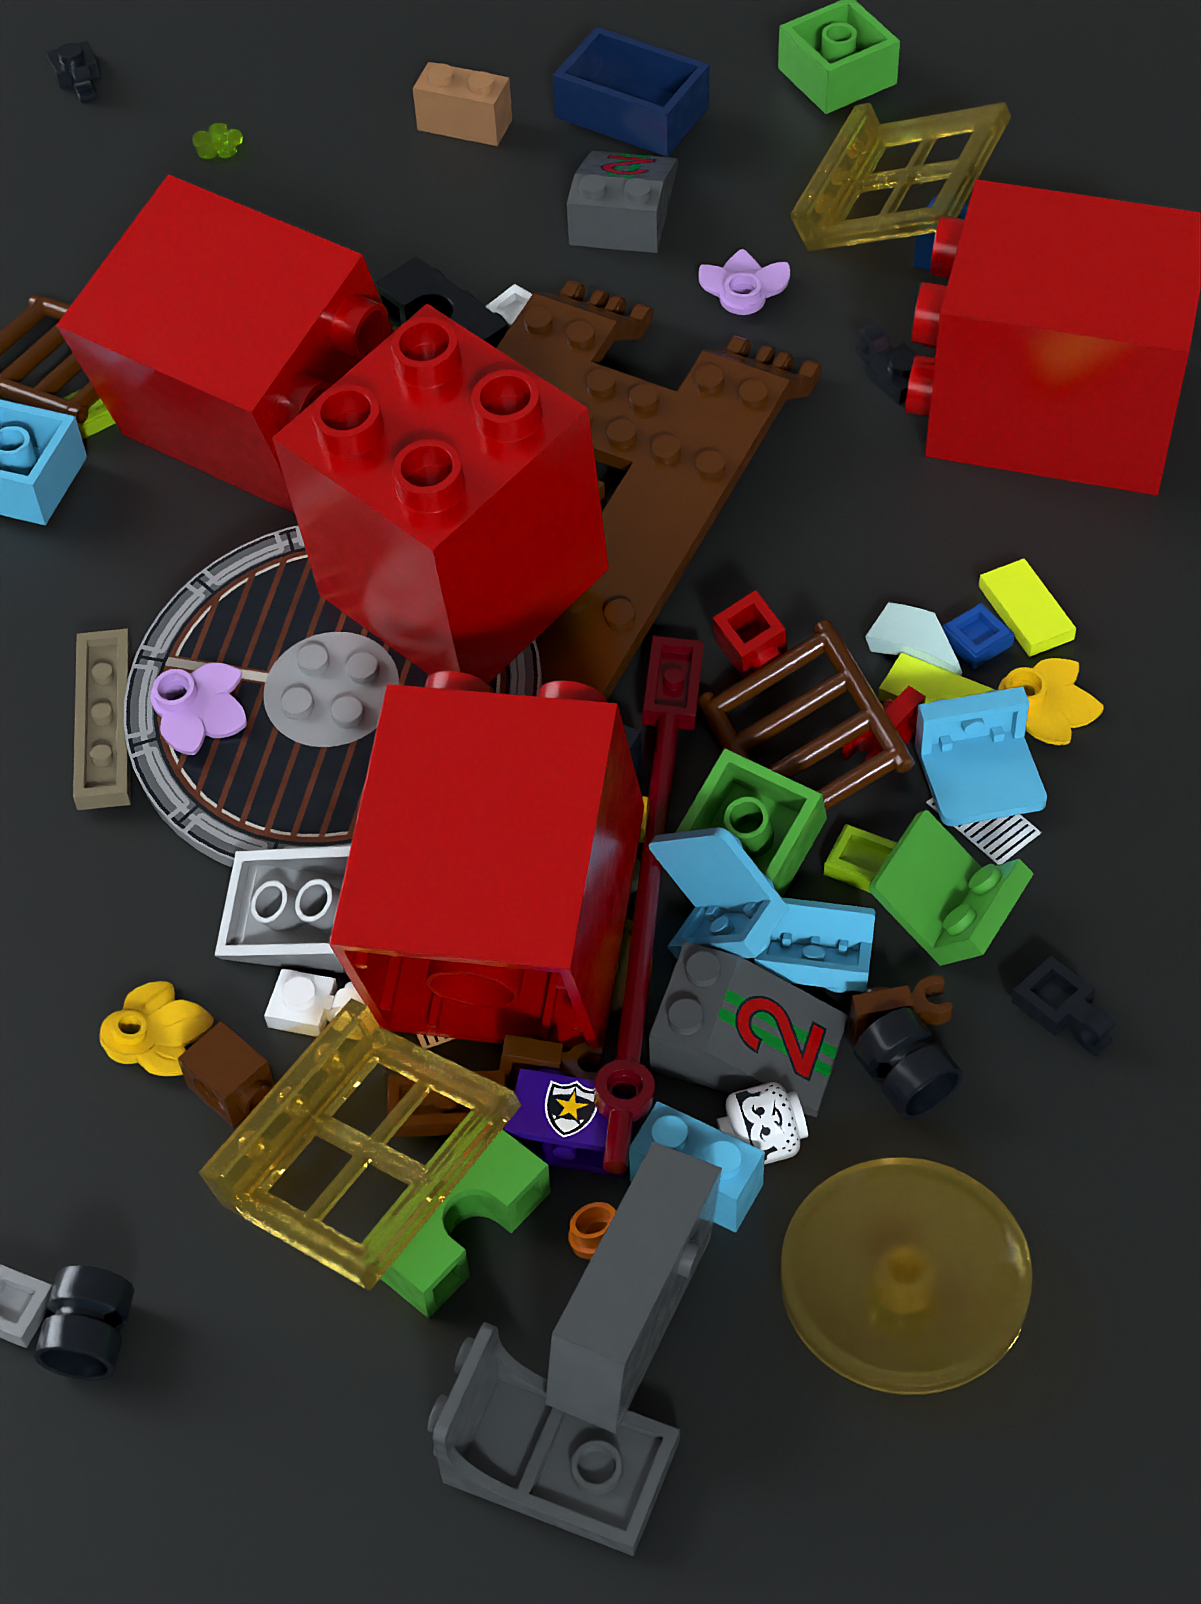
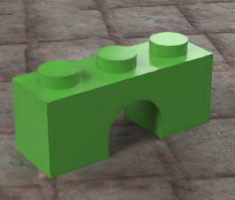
[370,1123,551,1319]

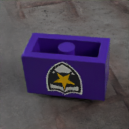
[504,1068,636,1178]

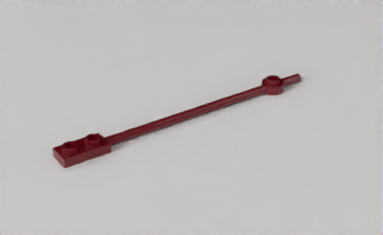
[594,636,704,1174]

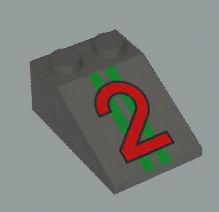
[567,151,678,253]
[649,941,848,1117]

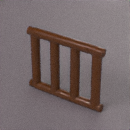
[0,294,100,424]
[698,620,915,811]

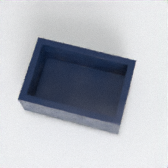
[553,26,710,157]

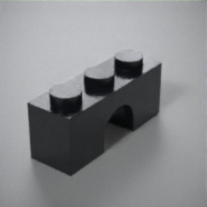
[374,256,510,348]

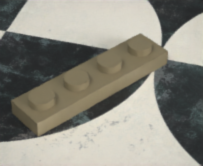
[73,628,132,810]

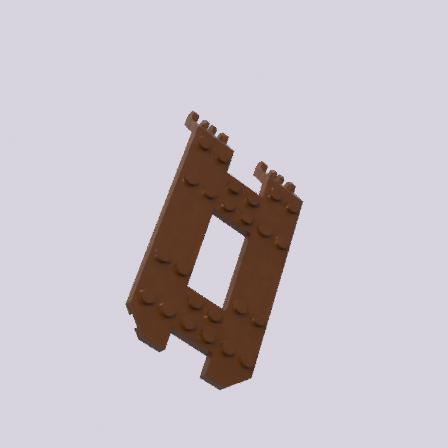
[496,280,822,700]

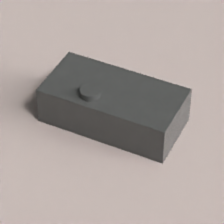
[545,1141,722,1434]

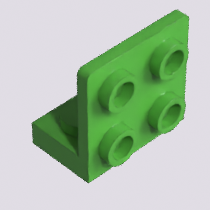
[868,810,1034,966]

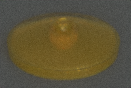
[780,1157,1032,1395]

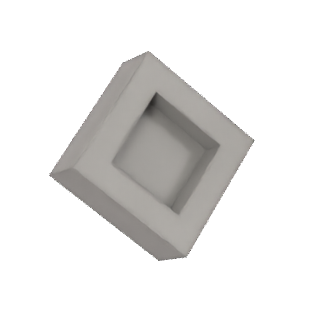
[0,1264,53,1348]

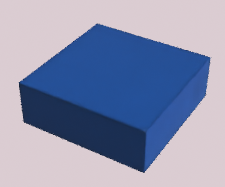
[942,603,1015,669]

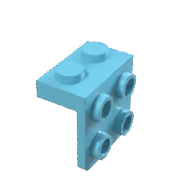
[915,686,1047,826]
[649,827,789,960]

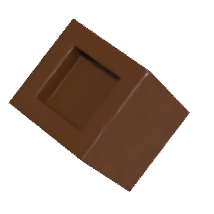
[177,1021,276,1128]

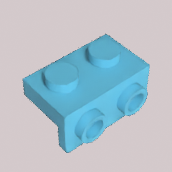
[754,897,876,993]

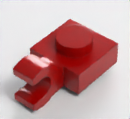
[842,686,926,761]

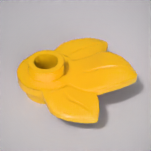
[998,658,1104,745]
[99,981,214,1077]

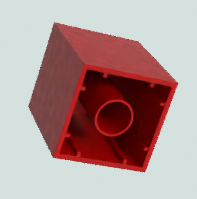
[56,174,394,514]
[905,179,1201,496]
[272,304,609,684]
[329,671,645,1054]

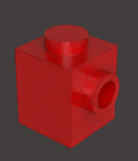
[713,590,787,678]

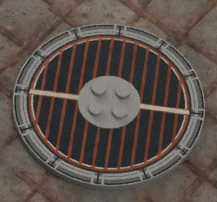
[124,525,542,868]

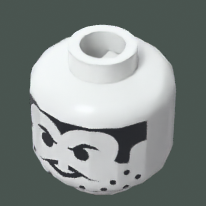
[716,1082,808,1165]

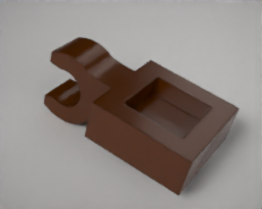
[849,976,953,1044]
[499,1034,603,1086]

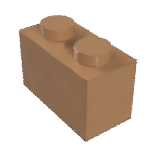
[413,62,512,146]

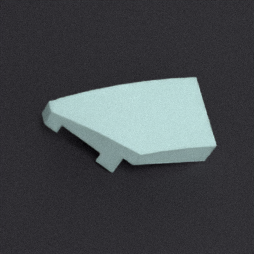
[865,602,962,676]

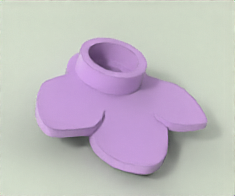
[699,249,790,315]
[150,663,247,755]

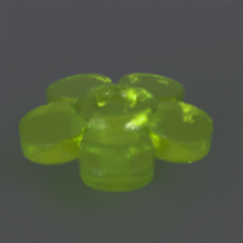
[192,123,243,159]

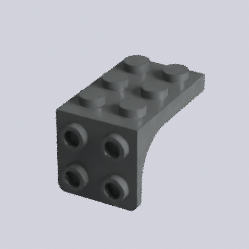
[428,1322,680,1556]

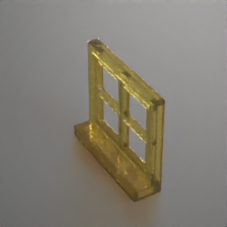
[790,102,1011,251]
[198,998,522,1291]

